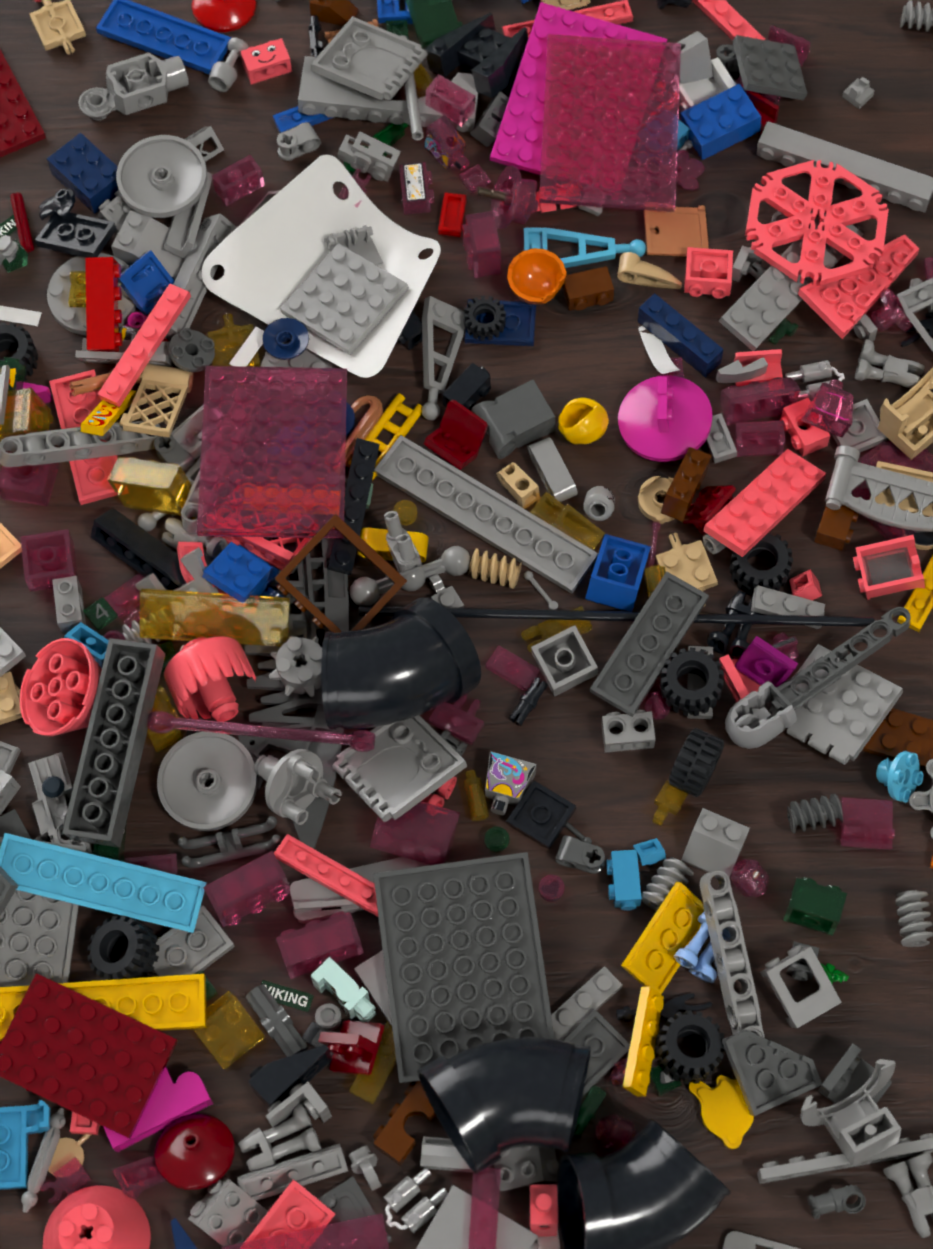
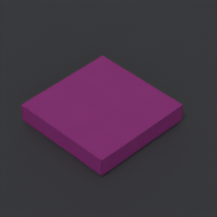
[734,636,798,688]

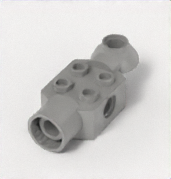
[78,53,189,120]

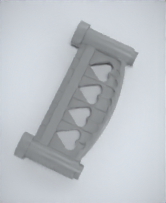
[825,446,933,532]

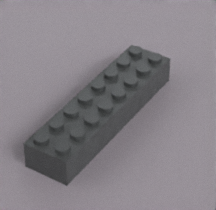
[62,638,165,848]

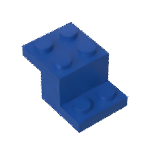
[202,542,279,606]

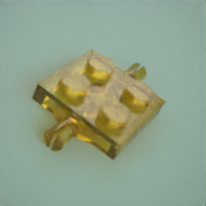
[207,314,261,386]

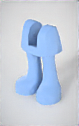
[674,912,730,983]

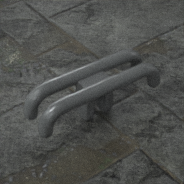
[178,816,281,868]

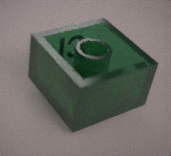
[783,877,847,936]

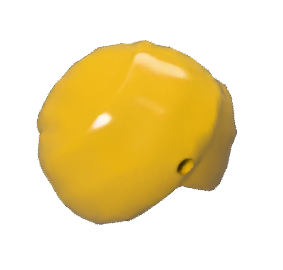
[558,398,609,445]

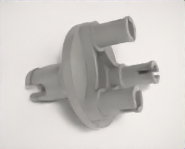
[254,749,341,825]

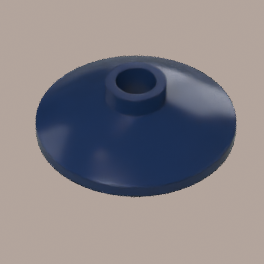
[262,318,309,360]

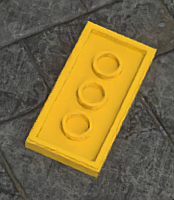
[621,882,704,994]

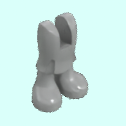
[854,339,925,388]
[161,518,228,566]
[883,1152,933,1238]

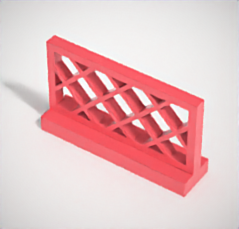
[207,485,320,570]

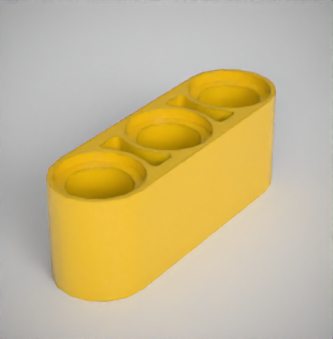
[357,528,429,563]

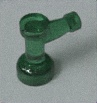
[769,318,799,345]

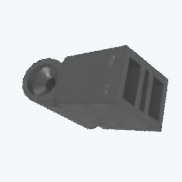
[471,379,556,459]

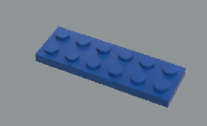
[96,0,231,74]

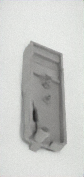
[290,853,429,923]

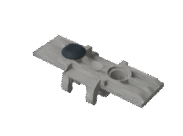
[28,752,93,854]

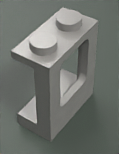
[760,945,842,1028]

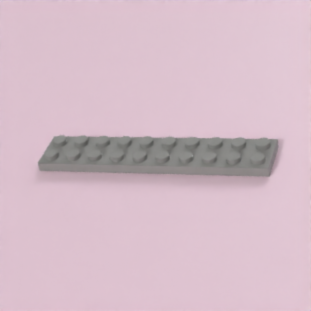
[374,435,598,594]

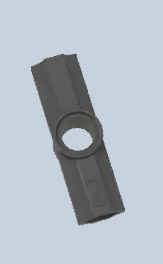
[245,984,308,1057]

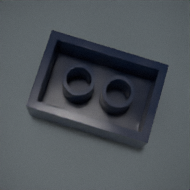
[47,132,119,214]

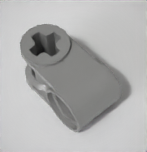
[277,122,321,161]

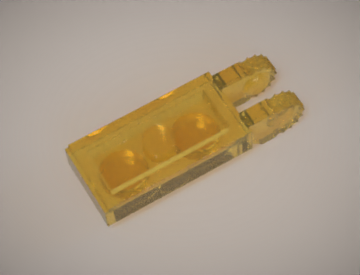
[521,606,592,653]

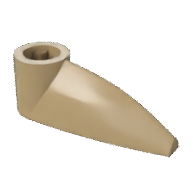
[618,252,682,289]

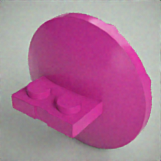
[618,375,713,462]

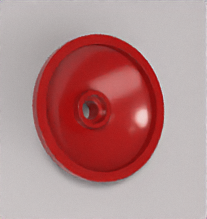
[192,0,256,32]

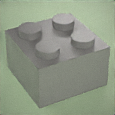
[531,625,598,697]

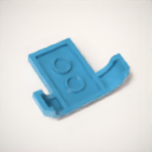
[0,1100,50,1190]

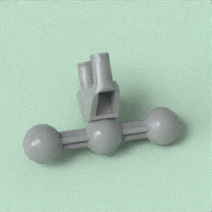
[350,511,471,606]

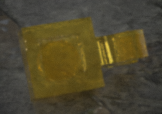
[652,780,688,826]

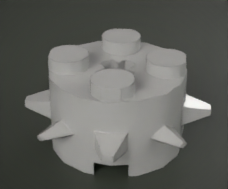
[269,636,322,697]

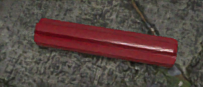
[10,192,34,253]

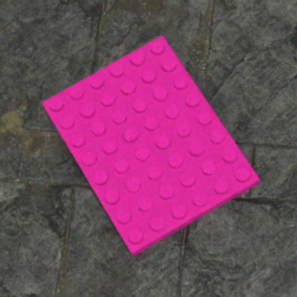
[490,2,667,198]

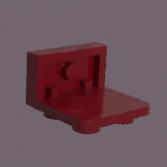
[424,400,488,470]

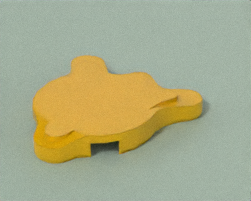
[689,1075,754,1149]

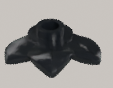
[39,189,76,220]

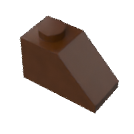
[309,0,358,26]

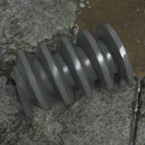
[787,794,843,834]

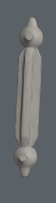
[21,1108,65,1213]

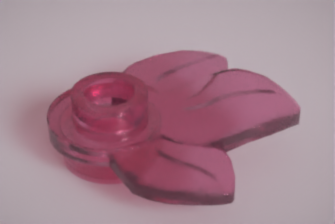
[664,150,705,190]

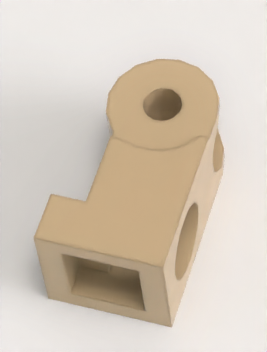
[496,462,540,509]

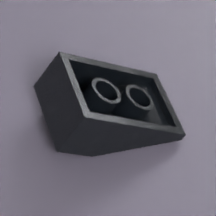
[248,1045,332,1108]

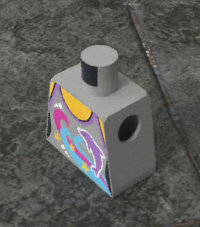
[485,751,536,815]

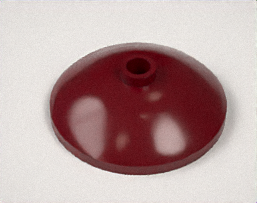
[155,1114,235,1190]

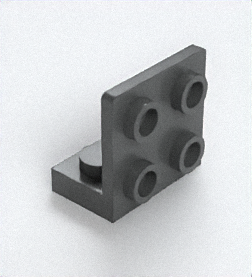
[818,1044,892,1104]

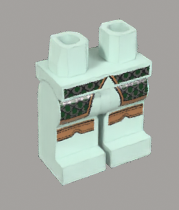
[311,957,376,1022]

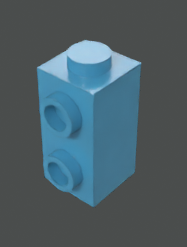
[606,850,641,911]

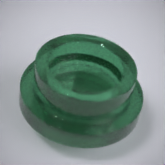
[484,827,510,852]

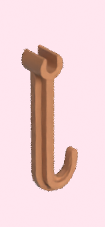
[325,395,383,477]

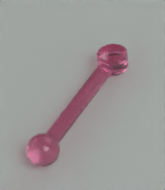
[649,521,661,568]

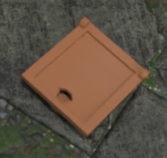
[643,205,709,257]

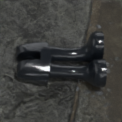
[707,591,760,659]

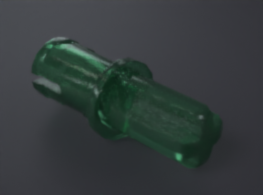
[574,1086,606,1138]

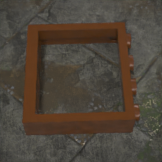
[274,514,407,633]

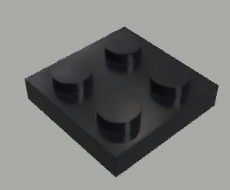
[506,781,577,849]

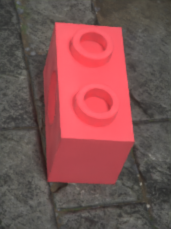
[780,398,830,457]

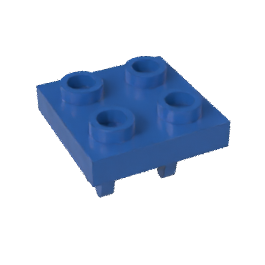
[118,250,174,315]

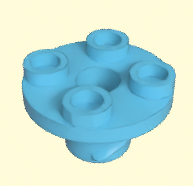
[876,751,924,803]

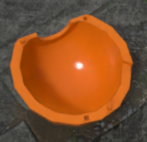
[507,248,567,304]

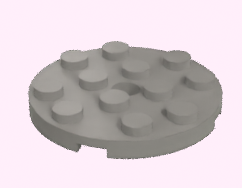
[47,253,136,336]

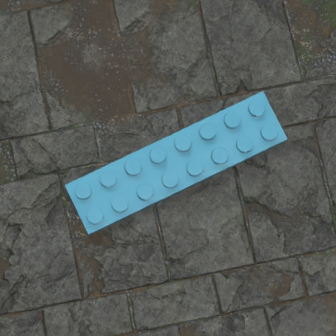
[0,833,207,933]

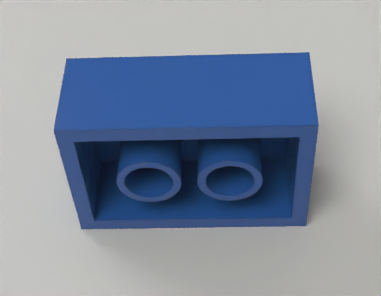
[680,83,761,160]

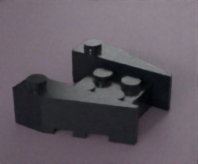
[425,13,529,98]

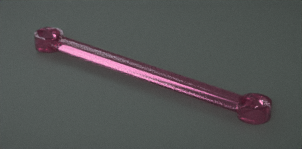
[148,711,376,752]

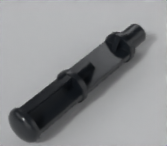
[309,16,323,57]

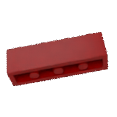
[85,257,123,352]

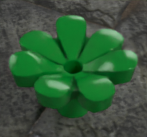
[820,963,849,984]

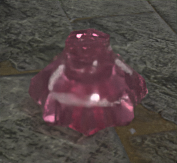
[609,1058,628,1087]

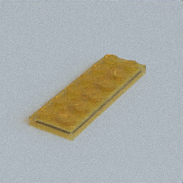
[140,589,290,647]

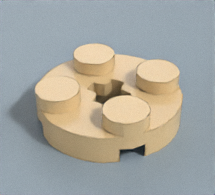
[638,476,675,524]

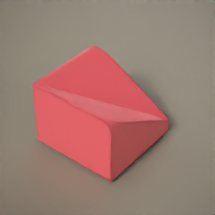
[789,569,822,601]

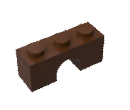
[661,447,712,522]
[373,1081,436,1166]

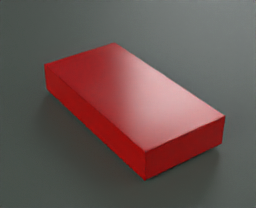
[438,192,467,237]

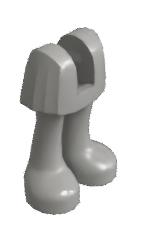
[238,1103,322,1171]

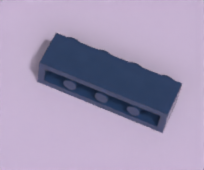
[638,293,724,378]

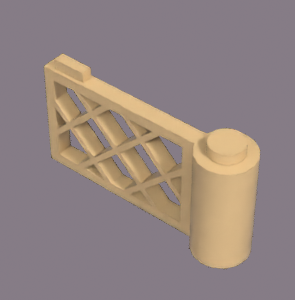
[120,364,194,437]

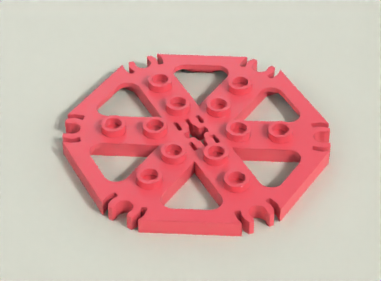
[745,160,888,286]

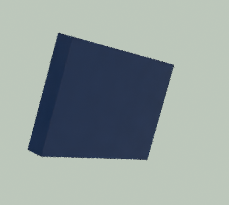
[465,299,536,346]

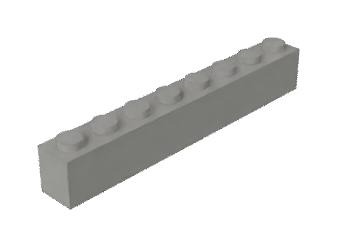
[756,122,933,213]

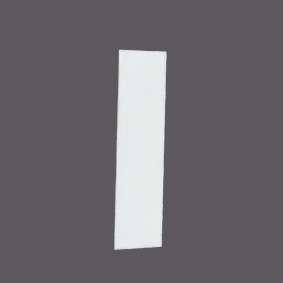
[0,306,42,326]
[229,327,264,371]

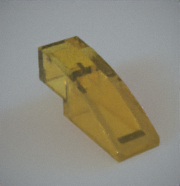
[530,492,605,550]

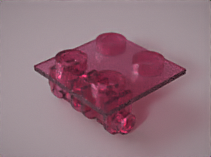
[841,797,895,850]

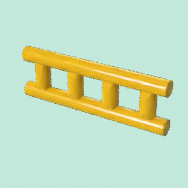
[346,393,423,481]

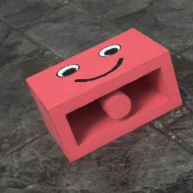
[241,38,292,84]

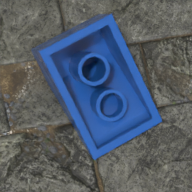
[585,534,651,612]

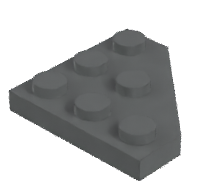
[722,1030,822,1116]

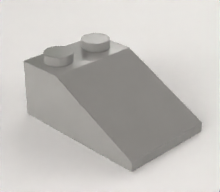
[111,210,187,281]

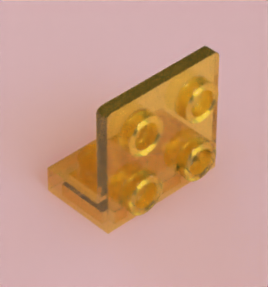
[192,991,265,1069]

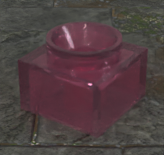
[0,451,59,506]

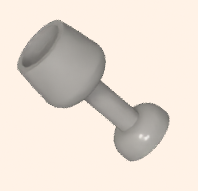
[208,38,249,92]

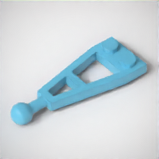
[523,228,646,268]

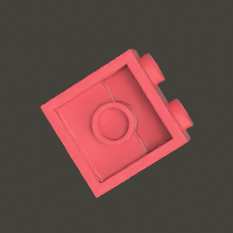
[684,247,733,299]

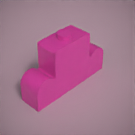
[103,1066,213,1152]

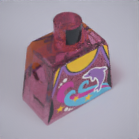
[424,115,470,171]

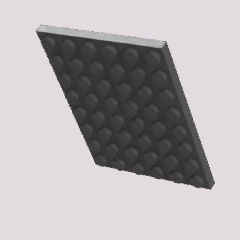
[373,852,555,1084]

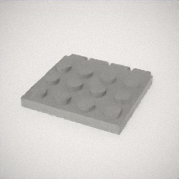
[311,17,427,101]
[769,644,903,765]
[332,715,467,822]

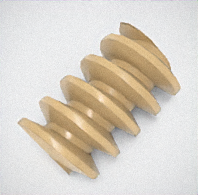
[469,548,522,589]

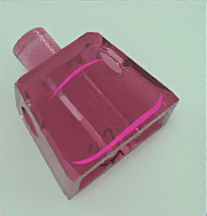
[801,379,853,438]

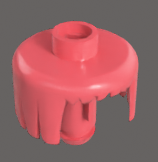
[164,636,256,722]

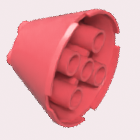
[20,638,102,736]
[43,1185,151,1249]

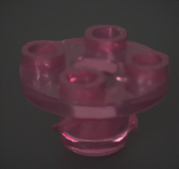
[871,288,913,331]

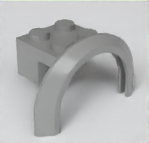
[801,1059,901,1167]

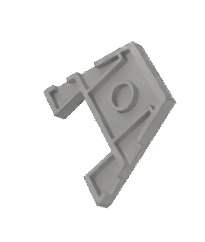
[135,547,228,635]

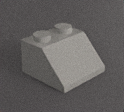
[681,808,750,878]

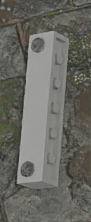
[165,214,236,342]

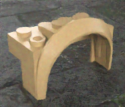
[878,367,933,460]

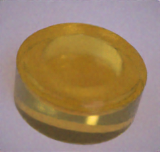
[393,500,418,525]

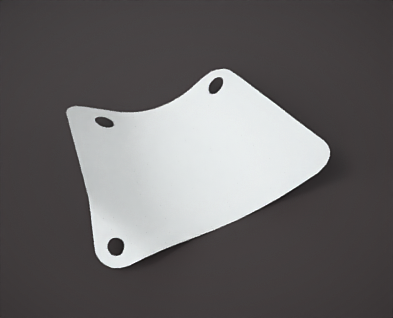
[202,155,441,378]

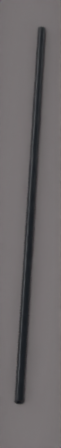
[359,606,875,627]

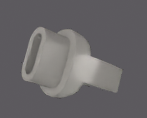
[349,1146,382,1191]

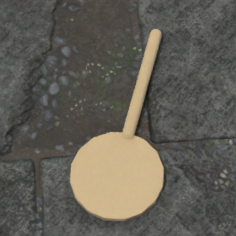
[48,1124,101,1178]

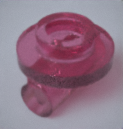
[645,691,670,720]

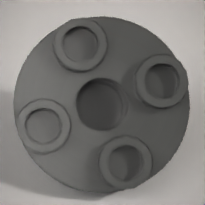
[168,328,215,372]

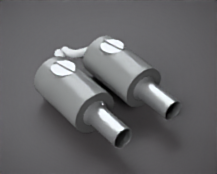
[785,360,845,402]
[383,1167,448,1234]

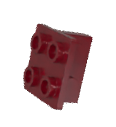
[683,485,736,536]
[318,1021,385,1076]

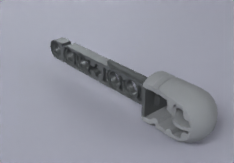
[725,607,911,749]

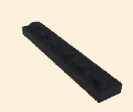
[327,438,380,575]

